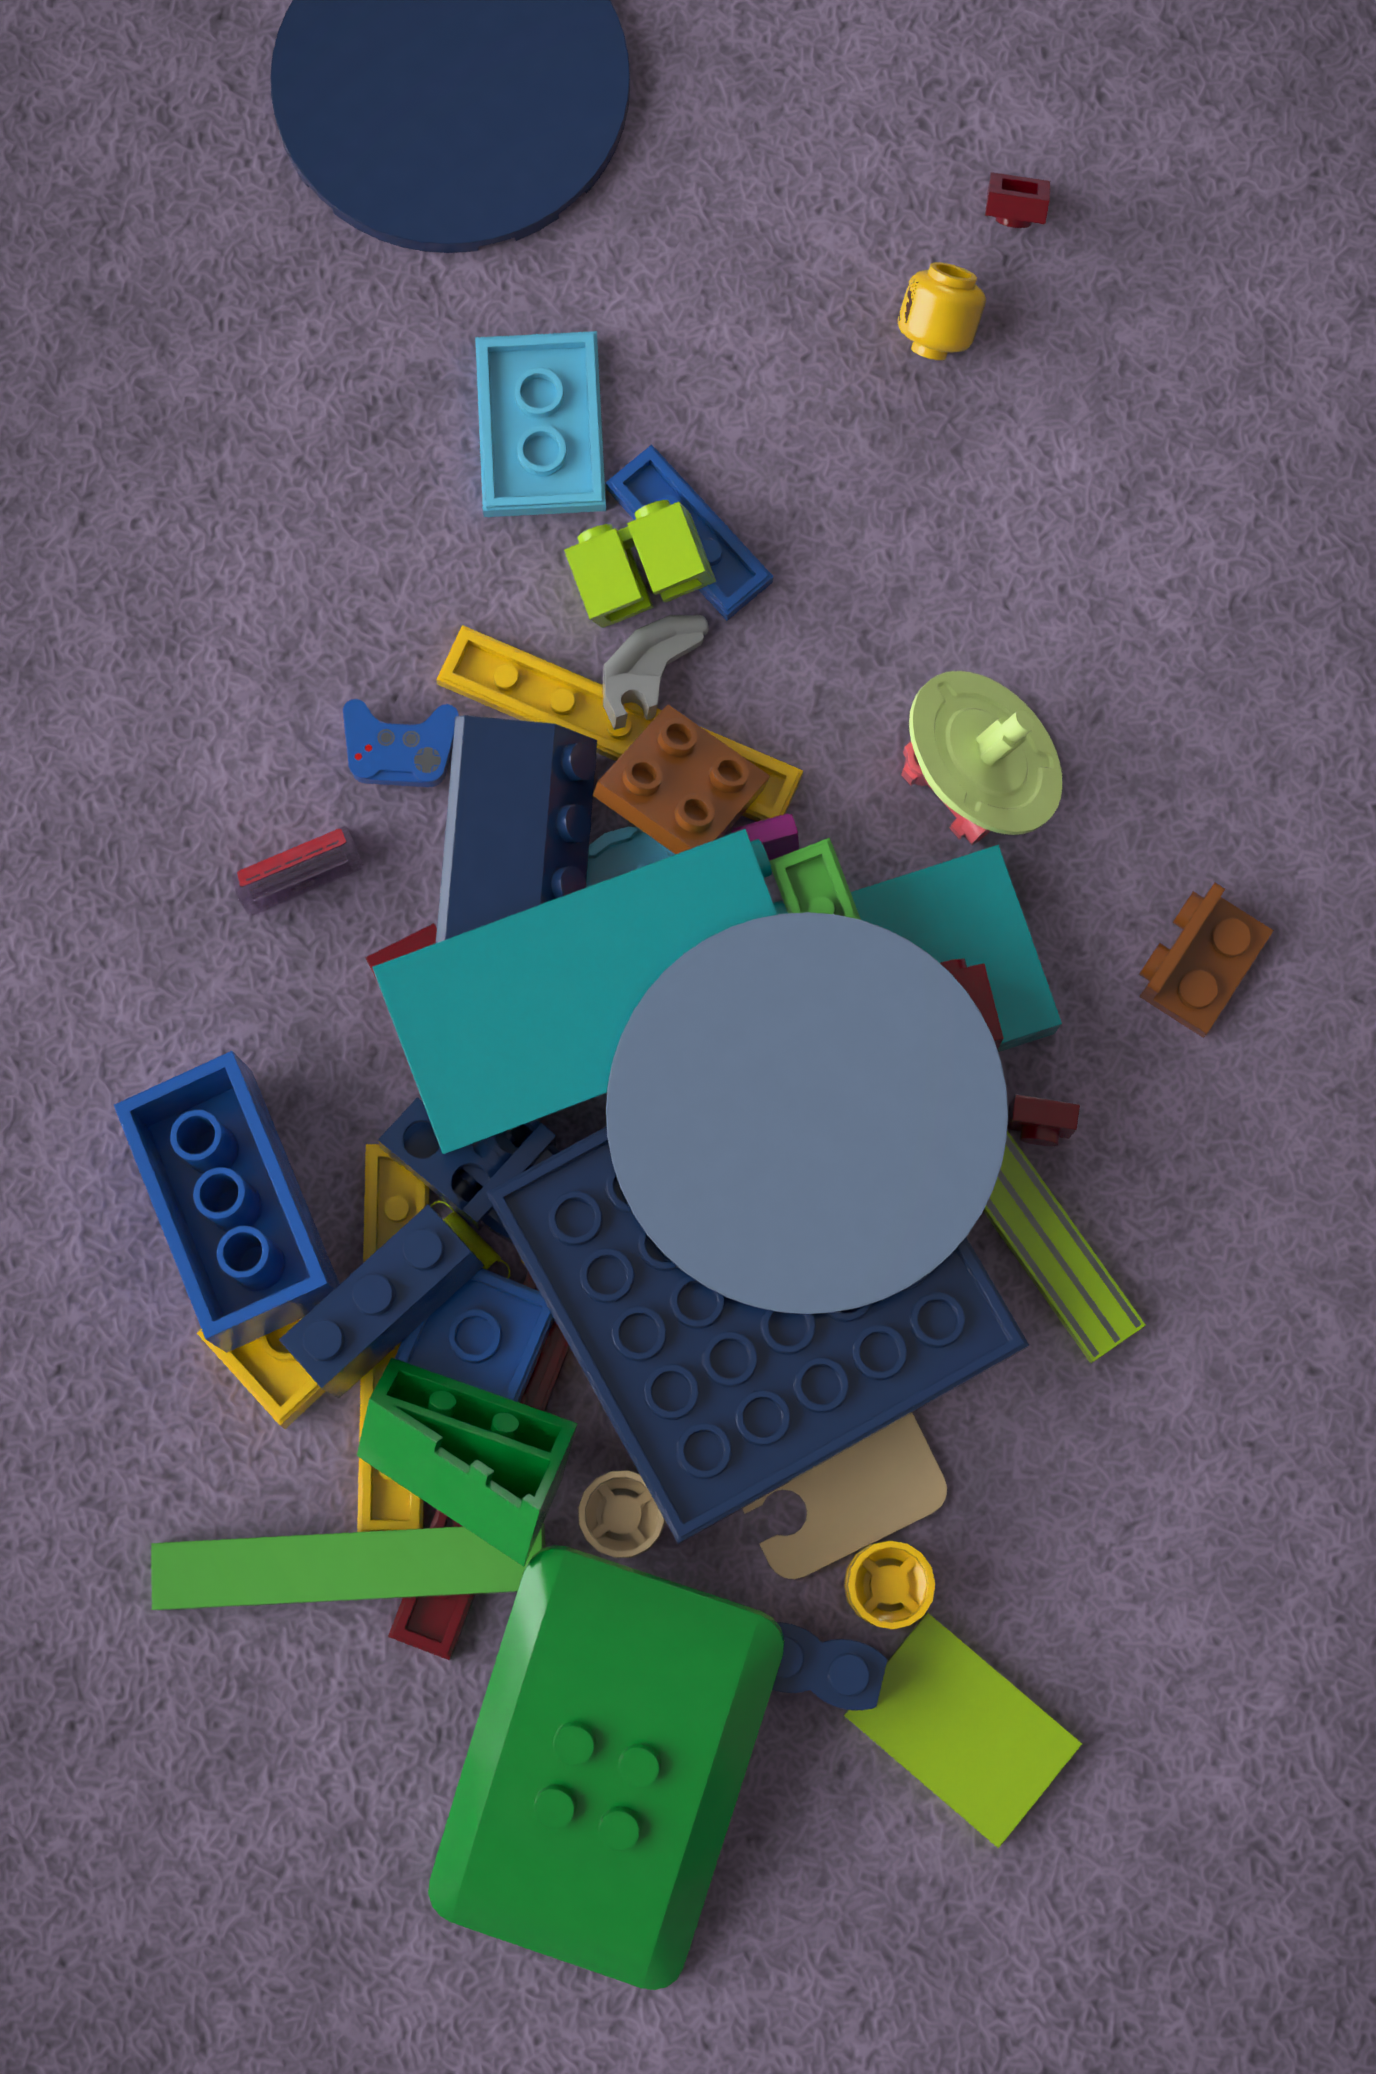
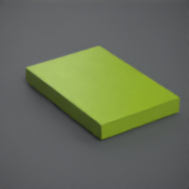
[843,1613,1082,1849]

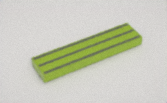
[983,1130,1146,1364]

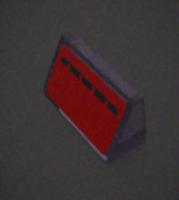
[232,827,364,915]

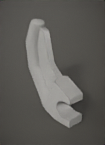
[603,615,709,730]

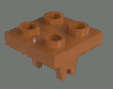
[592,704,770,854]

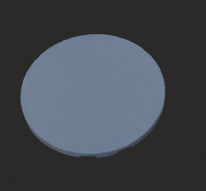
[606,912,1008,1314]

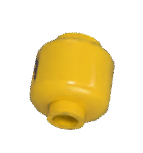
[897,262,986,360]

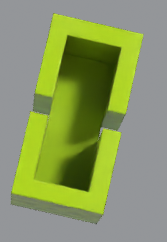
[564,500,716,628]

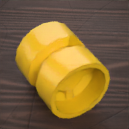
[843,1541,936,1629]

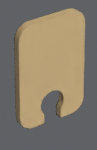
[743,1413,947,1579]

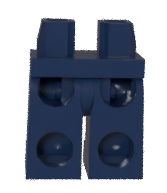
[378,1097,560,1244]

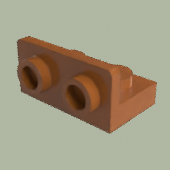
[1139,882,1274,1038]

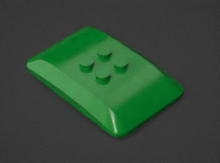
[428,1545,785,1990]

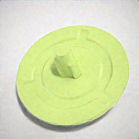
[909,671,1063,835]

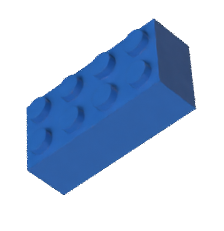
[114,1051,339,1353]

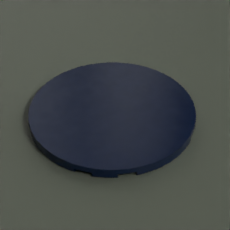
[270,0,630,253]

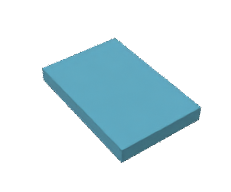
[475,331,606,517]

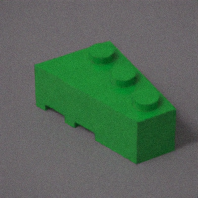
[357,1357,578,1567]

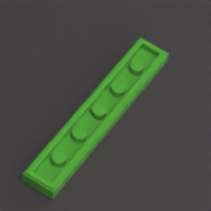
[151,1523,545,1611]

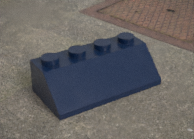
[436,715,597,943]

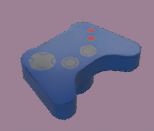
[343,699,459,787]

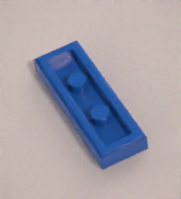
[605,444,773,621]

